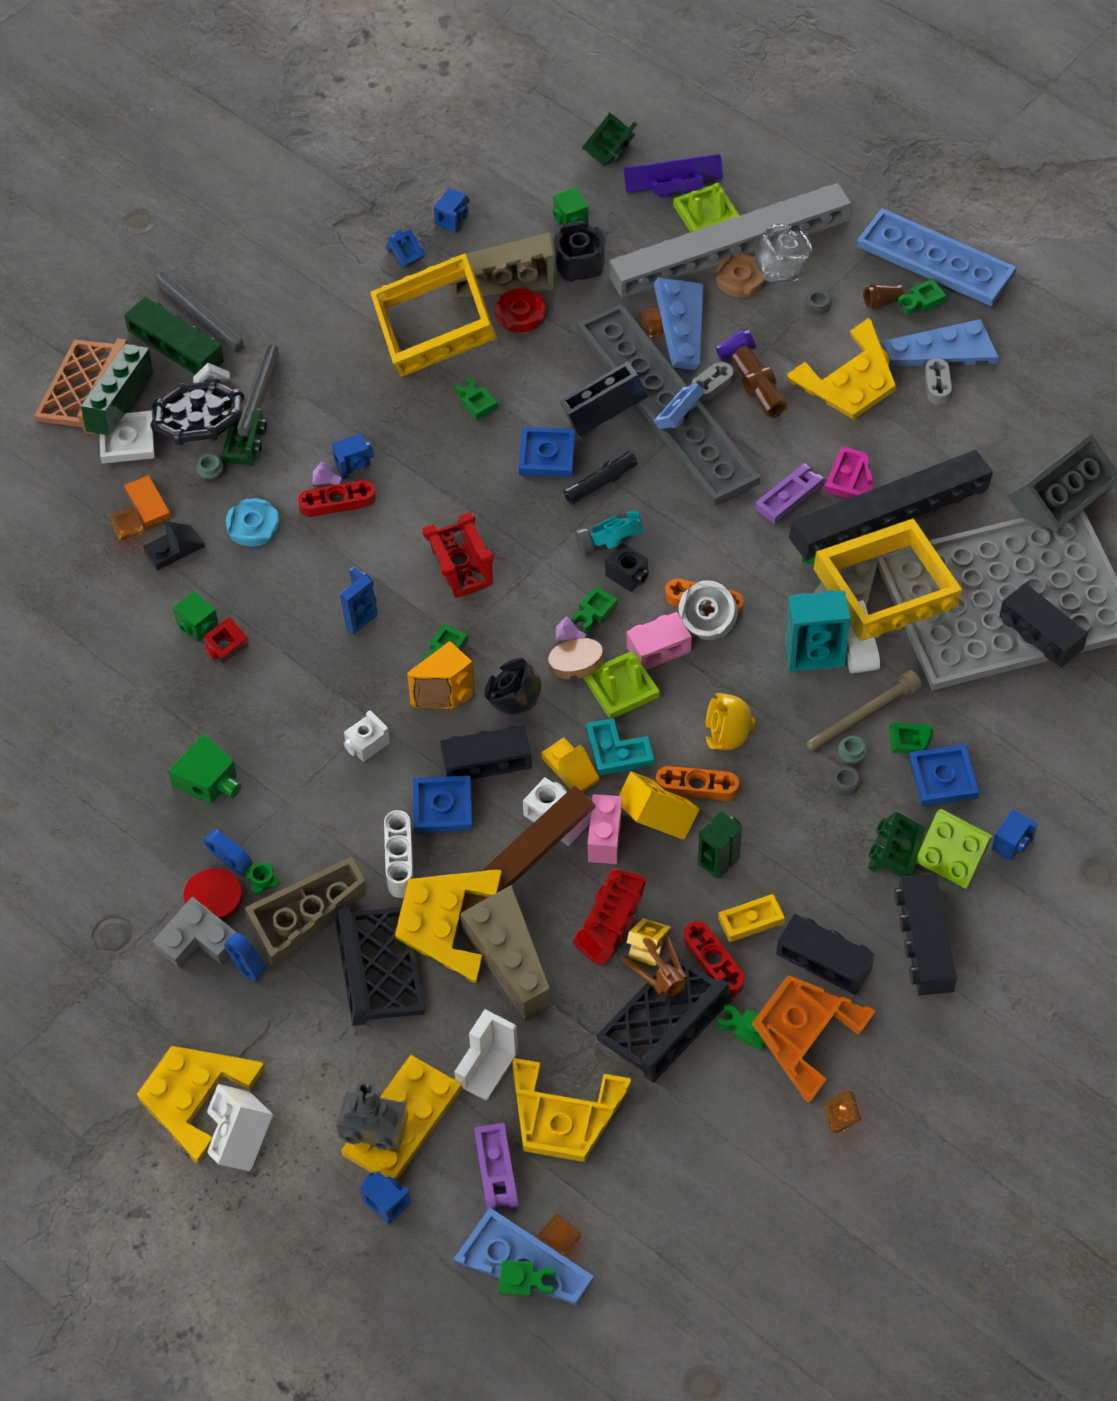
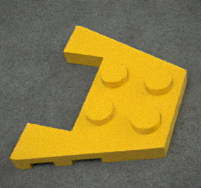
[787,318,896,420]
[395,870,502,983]
[137,1046,265,1165]
[512,1058,631,1162]

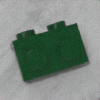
[582,112,638,166]
[221,409,267,466]

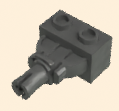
[337,1080,408,1150]

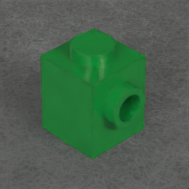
[553,187,589,226]
[173,591,219,642]

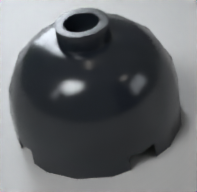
[484,658,541,715]

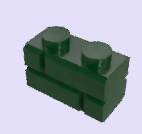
[698,812,742,878]

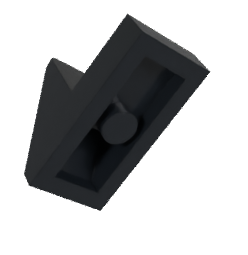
[143,521,205,571]

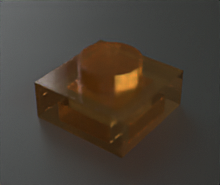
[639,306,664,337]
[109,507,144,541]
[823,1090,861,1134]
[536,1213,581,1256]

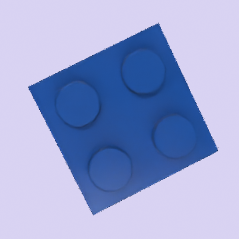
[519,427,575,477]
[909,744,979,807]
[413,776,472,833]

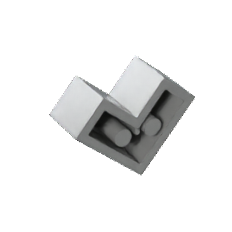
[152,897,237,968]

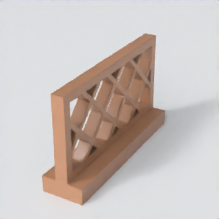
[34,339,129,435]

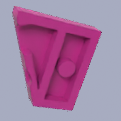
[824,446,873,499]

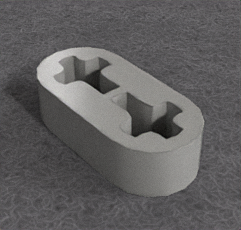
[924,358,952,405]
[691,362,733,402]

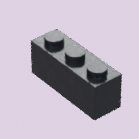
[559,361,648,437]
[999,583,1088,668]
[440,725,532,780]
[776,914,875,995]

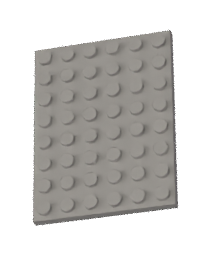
[875,509,1117,691]

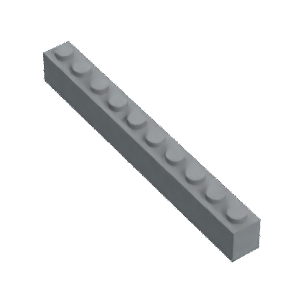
[609,183,851,298]

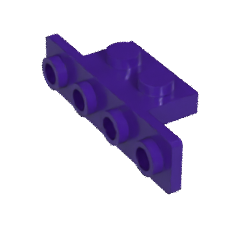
[623,154,723,197]

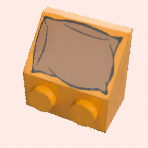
[407,641,475,709]

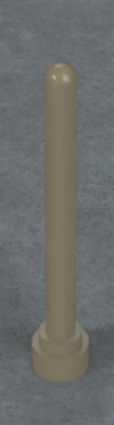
[806,670,922,751]

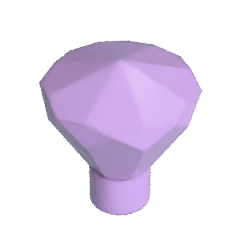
[313,462,342,486]
[555,616,586,642]

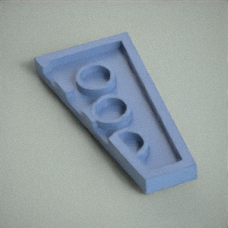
[654,278,703,370]
[882,319,999,367]
[453,1208,595,1306]

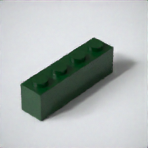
[124,296,224,375]
[81,344,153,436]

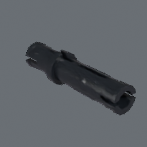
[563,451,638,505]

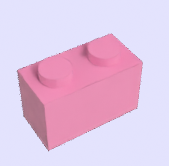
[626,612,692,670]
[588,794,622,864]

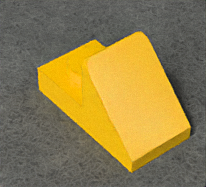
[541,737,599,792]
[627,918,671,966]

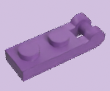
[755,464,826,524]
[474,1123,518,1211]

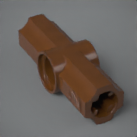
[732,346,787,418]

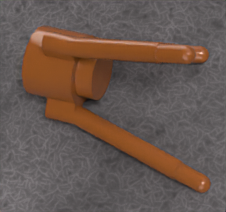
[622,936,687,996]

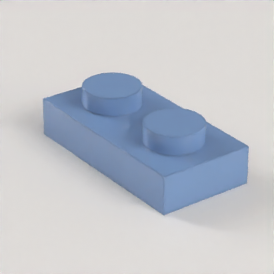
[653,384,705,429]

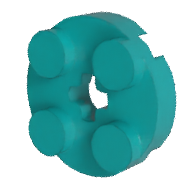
[589,511,644,548]

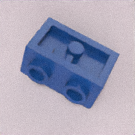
[340,567,378,634]

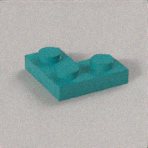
[586,718,654,776]

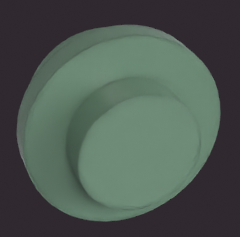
[196,454,223,479]
[838,736,867,764]

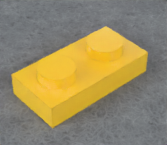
[718,894,785,943]

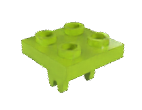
[673,183,740,232]
[583,651,660,719]
[916,809,993,889]

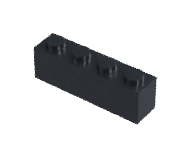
[894,873,957,996]

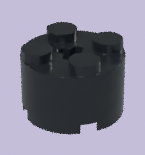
[554,221,605,282]

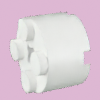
[679,580,738,640]

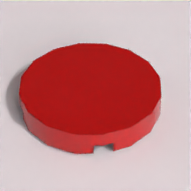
[495,288,546,333]
[183,868,243,922]

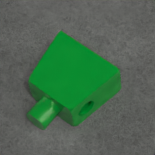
[168,734,242,803]

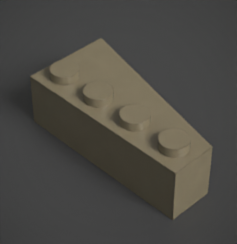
[449,232,554,298]
[245,856,366,970]
[460,885,550,1019]

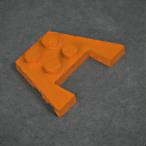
[752,975,876,1103]

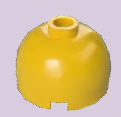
[705,693,755,751]

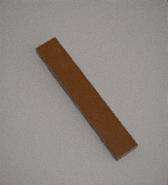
[460,785,596,920]

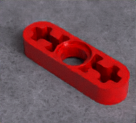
[298,480,376,517]
[683,921,744,997]

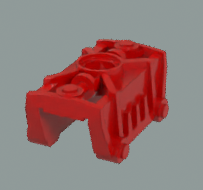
[422,512,494,598]
[572,869,647,966]

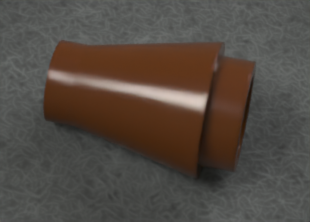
[863,284,904,309]

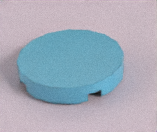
[226,498,280,547]

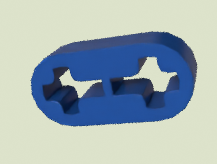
[203,829,253,874]
[224,933,266,982]

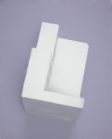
[454,1009,518,1100]
[207,1084,273,1171]

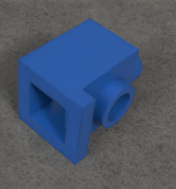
[433,188,470,233]
[331,433,375,479]
[992,809,1038,860]
[360,1171,411,1224]

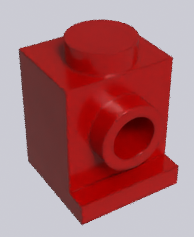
[204,617,248,663]

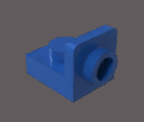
[385,229,426,268]

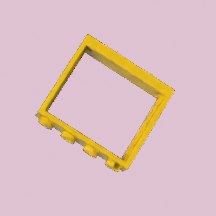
[370,253,497,377]
[813,518,962,642]

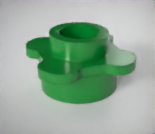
[245,863,279,894]

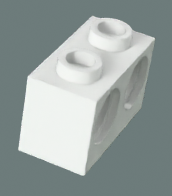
[523,777,590,846]

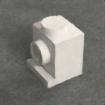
[344,710,390,762]

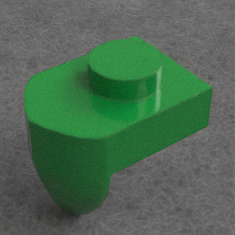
[888,722,933,755]

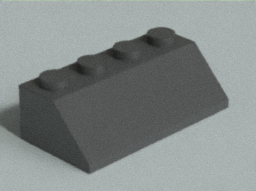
[1008,434,1117,531]

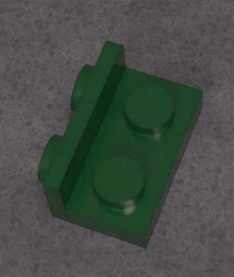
[868,812,926,877]

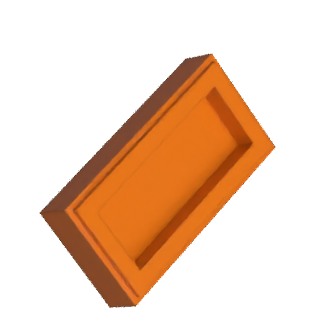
[124,475,171,528]

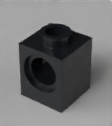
[605,543,649,592]

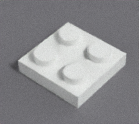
[100,411,155,464]

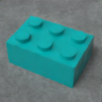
[784,591,850,672]

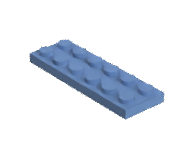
[857,208,1016,307]

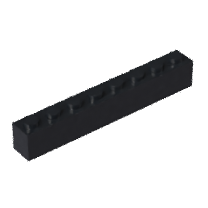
[789,449,993,561]

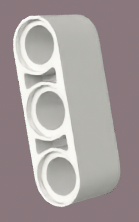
[846,600,880,674]
[384,810,414,898]

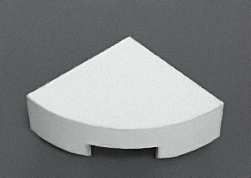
[193,363,230,384]

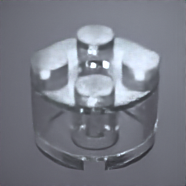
[753,224,812,283]

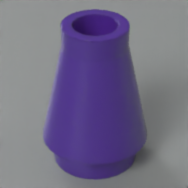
[715,329,756,361]

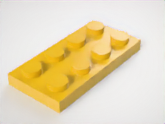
[341,1055,462,1181]

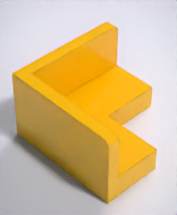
[619,771,700,840]

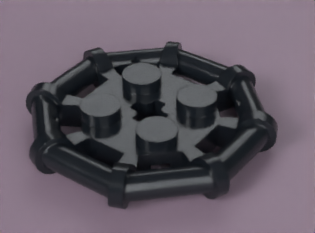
[150,379,245,445]

